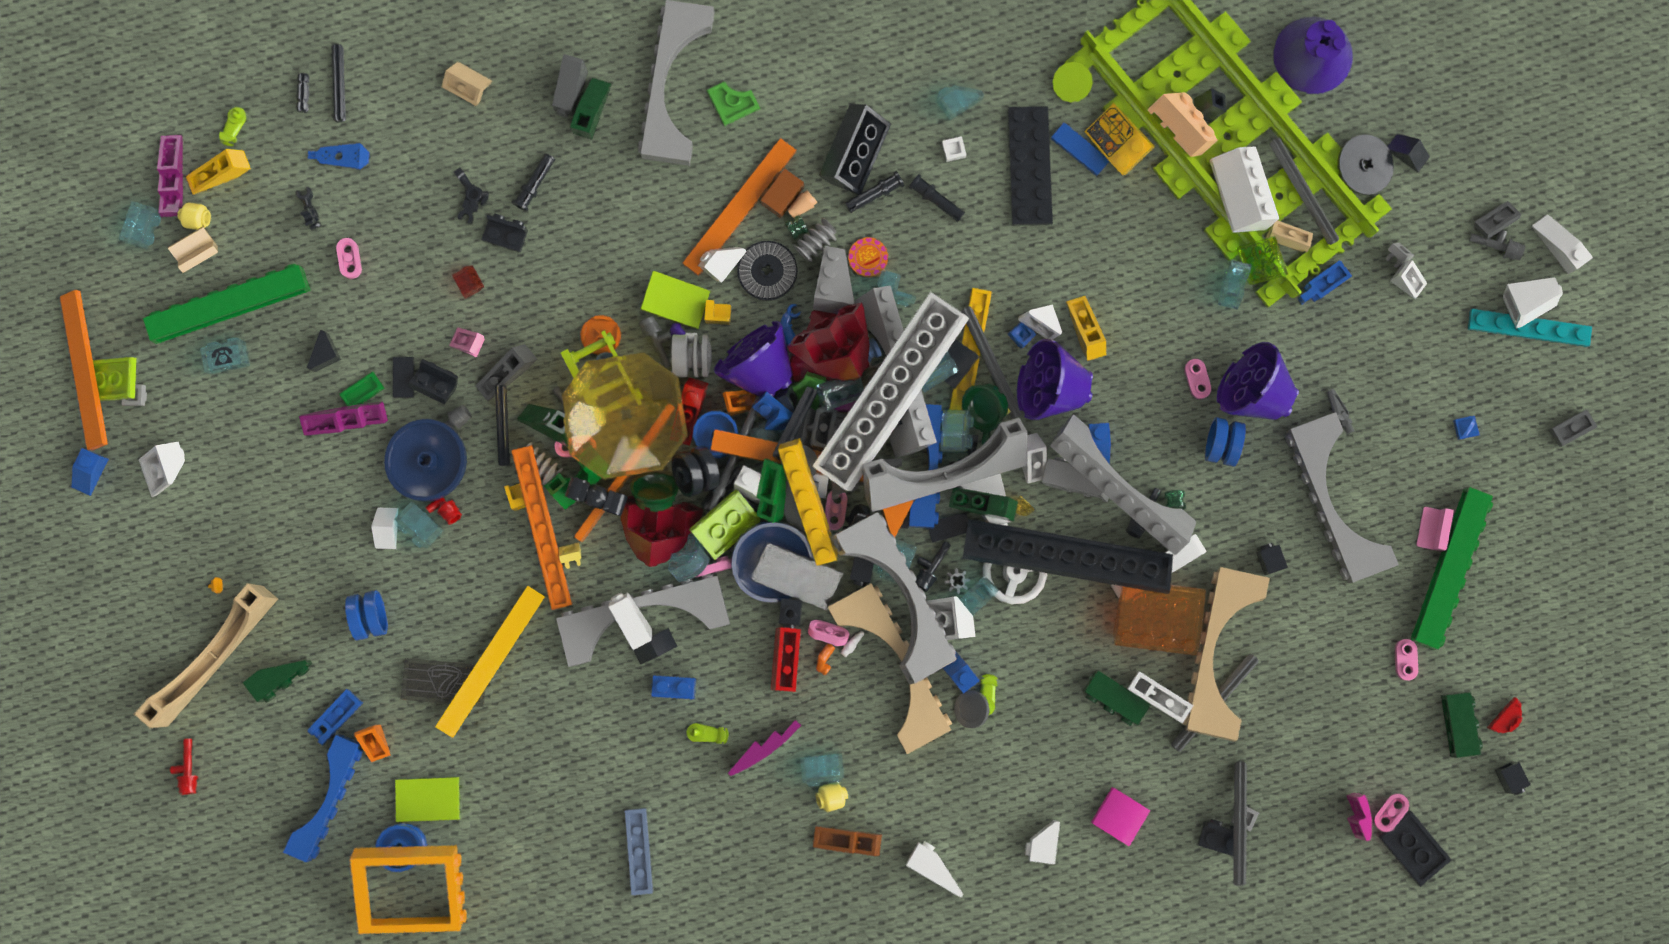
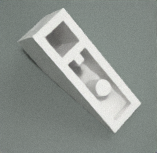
[1531,215,1593,274]
[1127,672,1193,723]
[906,841,963,898]

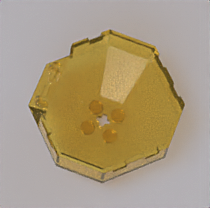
[562,352,688,479]

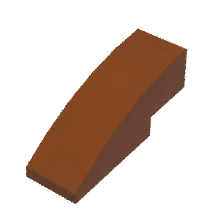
[813,826,882,856]

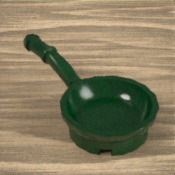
[962,384,1008,446]
[630,465,718,512]

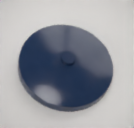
[384,419,467,502]
[731,521,814,603]

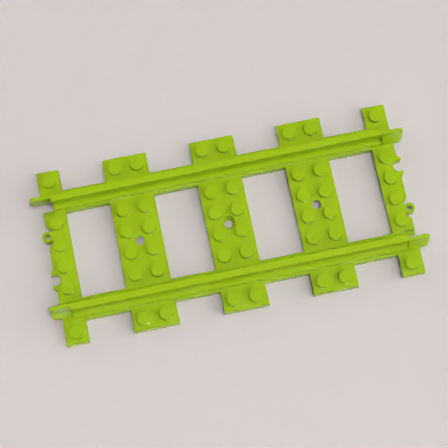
[1065,0,1392,308]

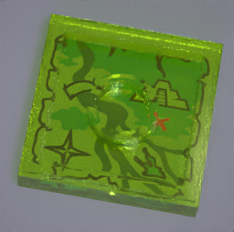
[1237,236,1288,286]

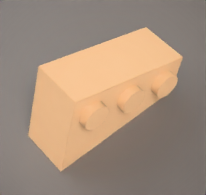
[1147,92,1218,157]

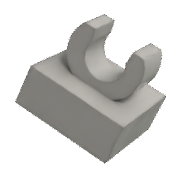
[1386,243,1415,268]
[122,384,147,406]

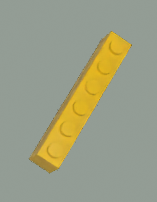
[778,438,838,566]

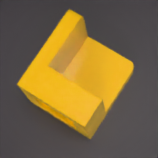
[705,300,731,325]
[504,483,526,511]

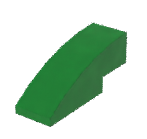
[756,458,786,523]

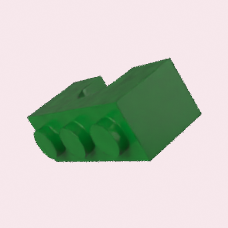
[544,445,612,510]

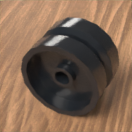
[671,446,719,497]

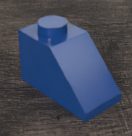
[1087,423,1111,464]
[72,448,109,496]
[943,651,980,694]

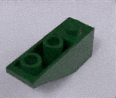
[570,78,611,140]
[517,404,579,447]
[948,487,1018,522]
[242,660,313,703]

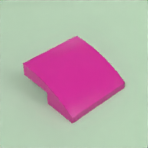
[1091,787,1150,846]
[1346,792,1372,841]

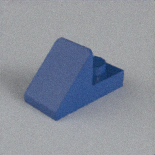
[752,391,793,430]

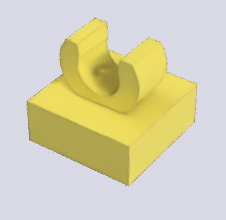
[559,543,581,569]

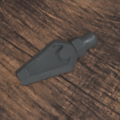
[1327,389,1354,435]

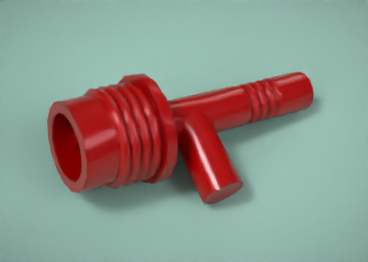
[425,497,462,525]
[170,739,198,795]

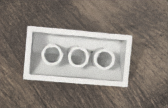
[1210,147,1279,233]

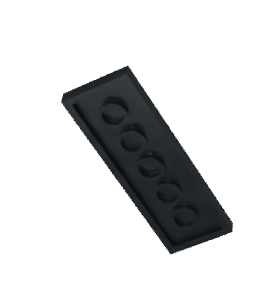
[1008,106,1053,226]

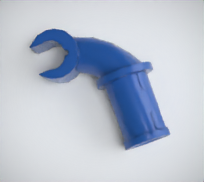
[780,304,801,346]

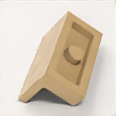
[442,62,492,106]
[1265,220,1313,252]
[168,227,218,273]

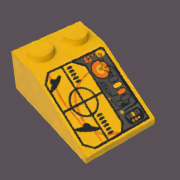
[1085,103,1155,175]

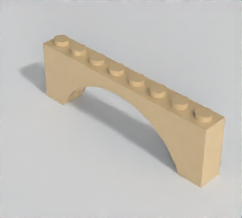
[1183,567,1270,742]
[134,583,278,728]
[828,583,952,754]

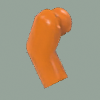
[816,643,835,675]

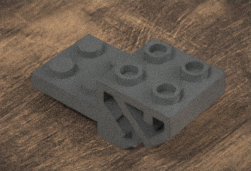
[794,407,847,452]

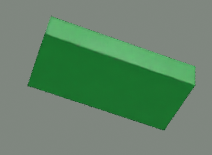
[339,371,385,406]

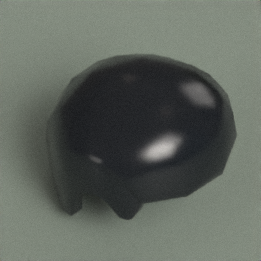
[842,504,871,530]

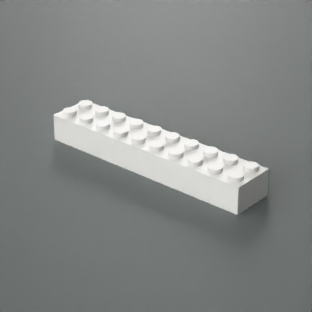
[813,292,969,491]

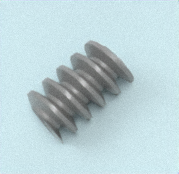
[793,218,837,263]
[525,442,563,485]

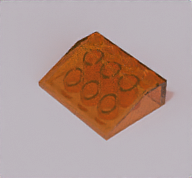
[1113,585,1206,656]

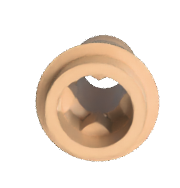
[787,190,817,219]

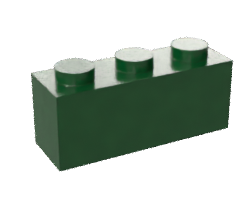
[1083,670,1151,727]
[1440,692,1483,758]

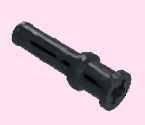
[511,153,556,212]
[845,171,905,213]
[908,174,965,222]

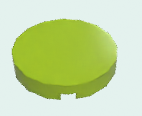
[1053,62,1093,102]

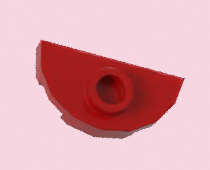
[1487,697,1523,733]

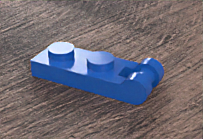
[307,689,363,746]

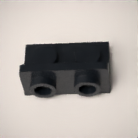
[481,214,528,253]
[409,359,458,405]
[1197,819,1248,856]

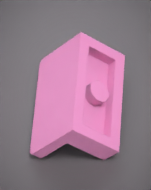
[1416,507,1454,551]

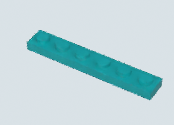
[1468,309,1592,347]

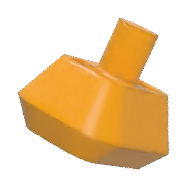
[208,577,223,594]

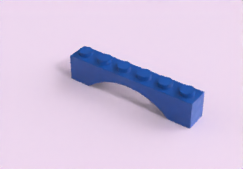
[909,404,945,529]
[283,734,363,862]

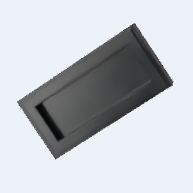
[393,357,415,398]
[928,512,968,543]

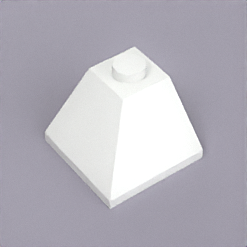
[139,442,185,497]
[926,597,975,640]

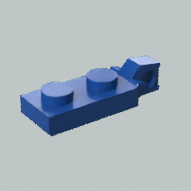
[1297,260,1352,304]

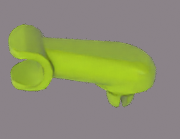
[219,107,247,146]
[980,674,998,715]
[687,723,729,744]

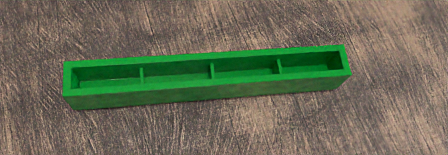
[143,264,311,344]
[1410,487,1493,650]

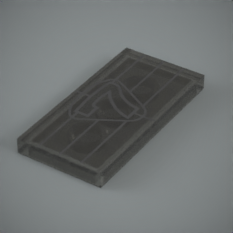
[751,541,843,610]
[400,658,486,707]

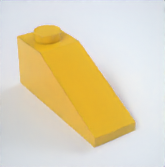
[186,149,251,195]
[1066,296,1106,361]

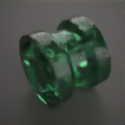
[785,215,808,240]
[1164,490,1186,510]

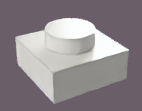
[942,136,966,162]

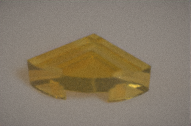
[1016,496,1035,516]

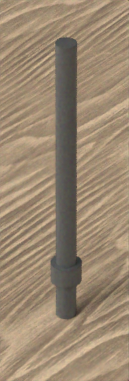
[707,397,759,511]

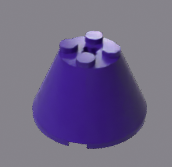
[1273,17,1353,94]
[714,321,792,397]
[1017,339,1093,420]
[1217,342,1299,420]

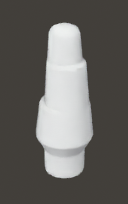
[840,631,865,657]

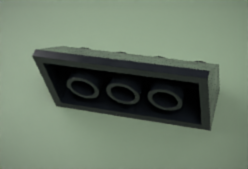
[819,103,891,195]

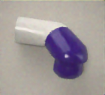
[670,323,697,343]

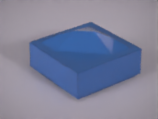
[1008,322,1036,349]
[1453,415,1480,440]

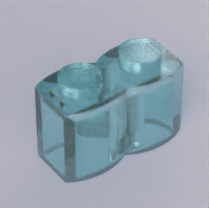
[941,410,974,453]

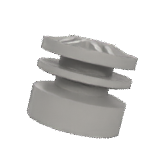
[672,335,712,377]

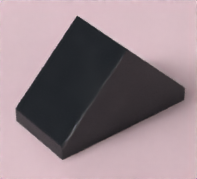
[1387,133,1430,173]
[307,330,341,372]
[633,628,678,665]

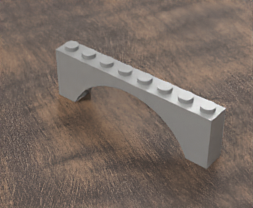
[638,0,715,166]
[854,286,937,458]
[1285,412,1399,583]
[1050,414,1196,555]
[862,418,1027,512]
[830,512,957,684]
[556,573,730,667]

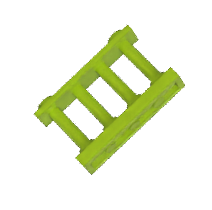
[560,330,644,426]

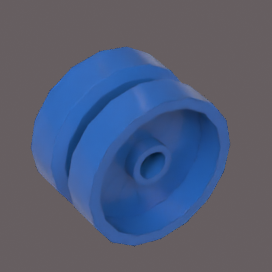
[693,411,739,459]
[1205,417,1246,467]
[345,590,388,641]
[375,823,427,872]

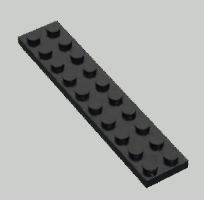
[962,519,1173,594]

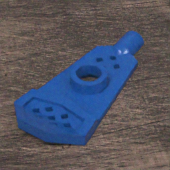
[308,143,369,169]

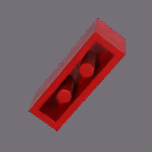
[770,627,801,692]

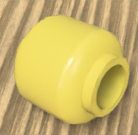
[177,203,211,230]
[815,782,848,812]

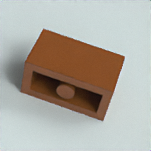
[760,168,804,218]

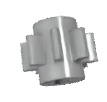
[944,568,970,594]

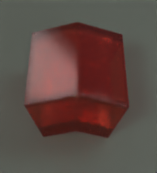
[452,265,484,299]

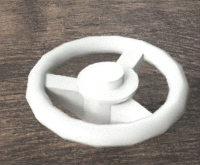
[982,562,1048,604]

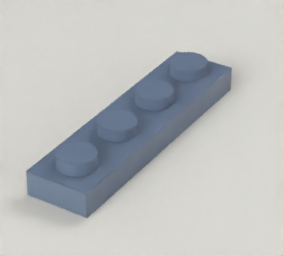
[625,808,653,895]

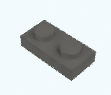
[1474,201,1521,239]
[1549,410,1597,447]

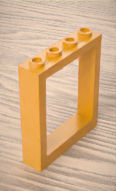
[350,845,467,934]

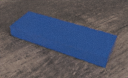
[1051,123,1110,176]

